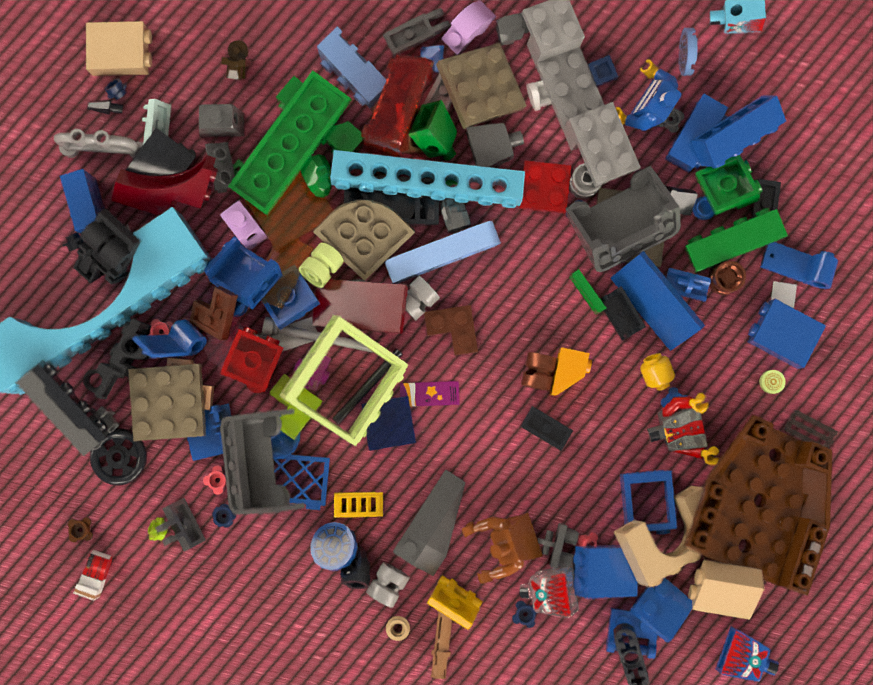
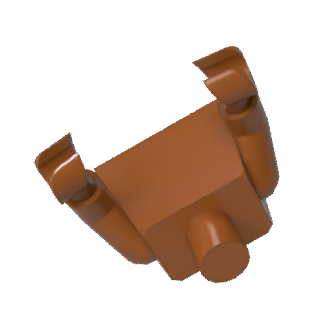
[462,513,543,583]

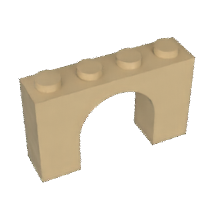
[614,486,704,587]

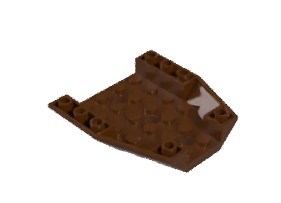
[684,415,832,596]

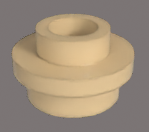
[386,616,410,641]

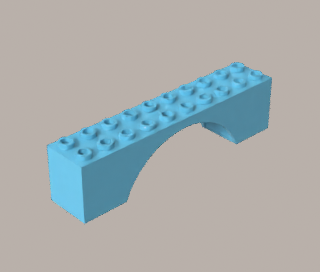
[0,207,212,395]

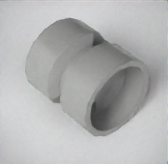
[569,163,602,199]
[405,276,440,321]
[366,562,410,608]

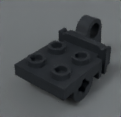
[73,208,141,285]
[83,318,151,399]

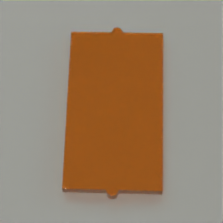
[261,234,315,309]

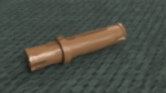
[431,611,452,679]

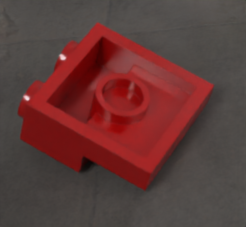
[220,327,284,392]

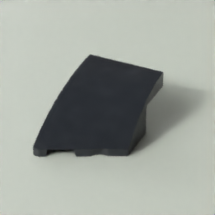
[126,128,196,176]

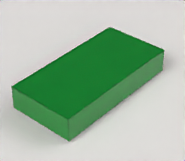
[570,269,606,315]

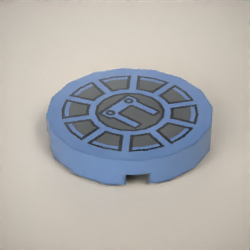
[679,28,698,76]

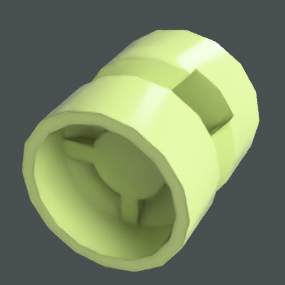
[299,242,344,288]

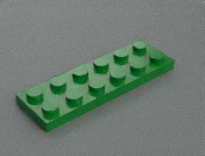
[228,70,352,216]

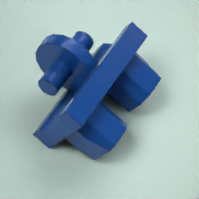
[666,268,711,302]

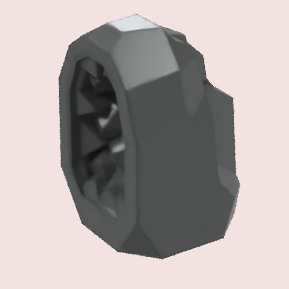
[496,13,529,46]
[440,198,471,233]

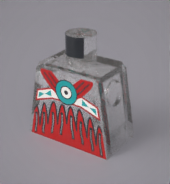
[519,565,579,618]

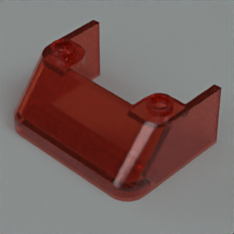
[361,54,434,158]

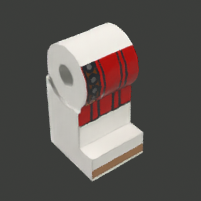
[74,550,112,600]

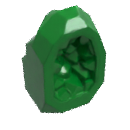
[301,154,332,198]

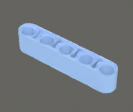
[385,221,501,284]

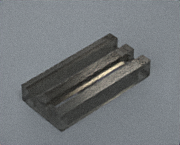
[783,410,838,449]

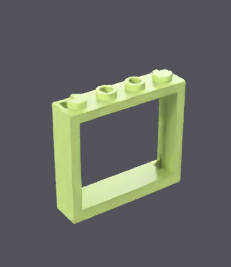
[279,315,408,446]

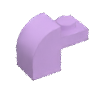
[441,0,497,55]

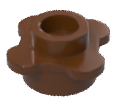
[67,517,93,543]

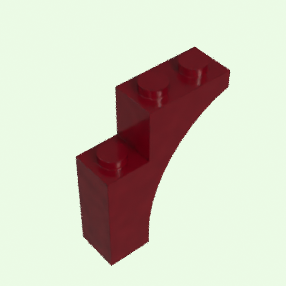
[111,155,218,216]

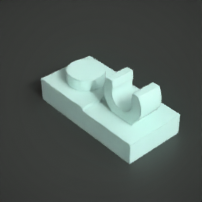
[142,99,171,145]

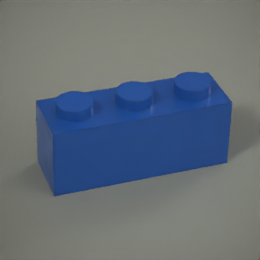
[665,94,728,173]

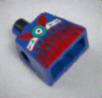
[716,626,779,682]

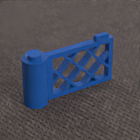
[274,455,330,510]

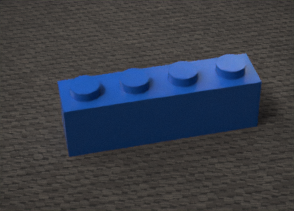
[691,96,786,168]

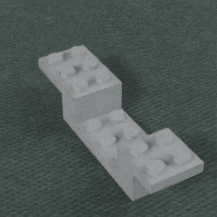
[522,0,641,187]

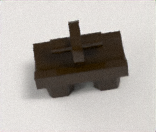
[221,40,253,80]

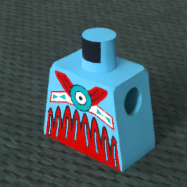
[710,0,766,33]

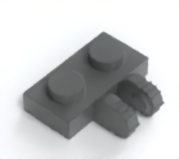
[155,498,206,552]

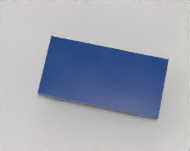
[610,251,705,351]

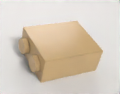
[86,21,152,76]
[688,560,764,620]

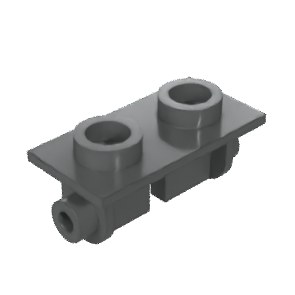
[205,142,235,193]

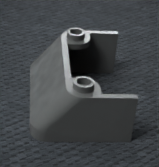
[221,409,305,515]

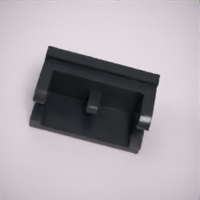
[601,286,646,341]

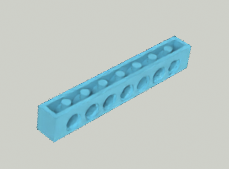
[330,150,525,208]

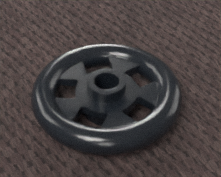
[90,428,147,486]

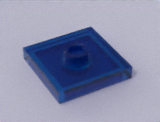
[361,396,416,451]

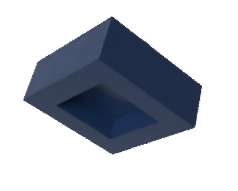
[588,55,619,87]

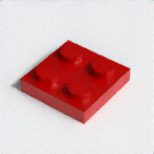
[519,161,571,213]

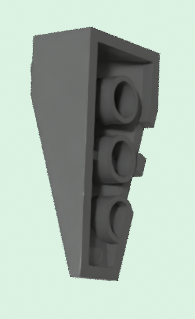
[393,469,466,576]

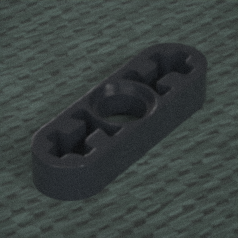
[613,623,649,685]

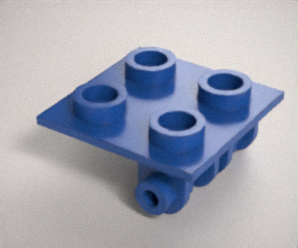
[187,403,232,461]

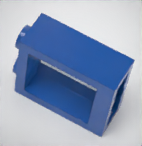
[620,470,677,534]

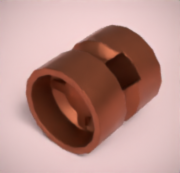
[708,261,746,295]
[521,352,558,391]

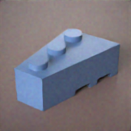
[317,26,389,109]

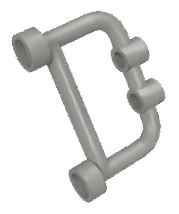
[54,129,143,159]

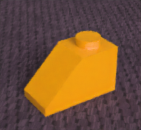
[550,347,592,396]

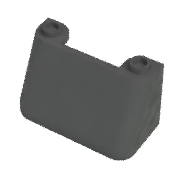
[565,166,681,272]

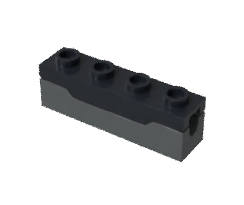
[16,360,109,456]

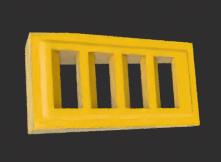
[334,492,383,517]

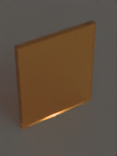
[244,171,333,250]

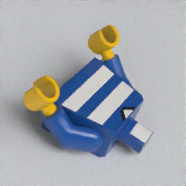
[616,60,682,131]

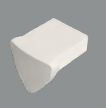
[527,80,551,111]

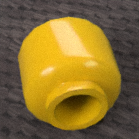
[640,353,675,390]

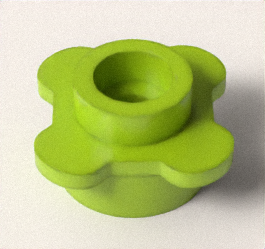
[148,517,168,541]

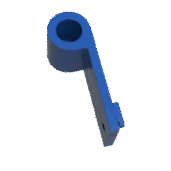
[760,242,838,289]
[133,319,207,358]

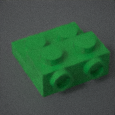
[695,155,762,216]

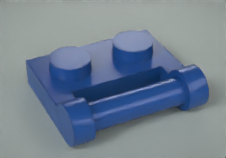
[606,608,657,659]

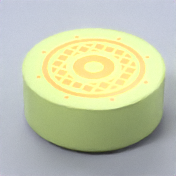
[760,370,785,394]

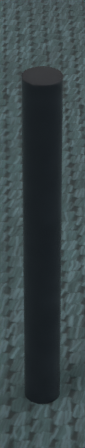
[332,349,403,424]

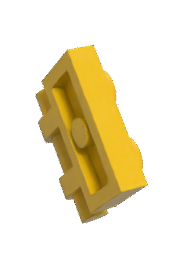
[427,575,483,630]

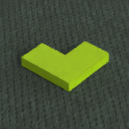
[270,374,323,440]

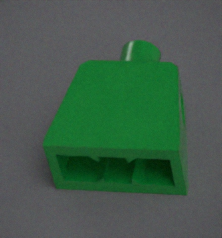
[408,100,457,161]

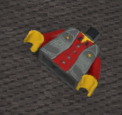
[647,393,719,465]

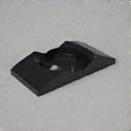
[344,176,439,226]

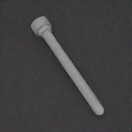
[262,317,372,352]

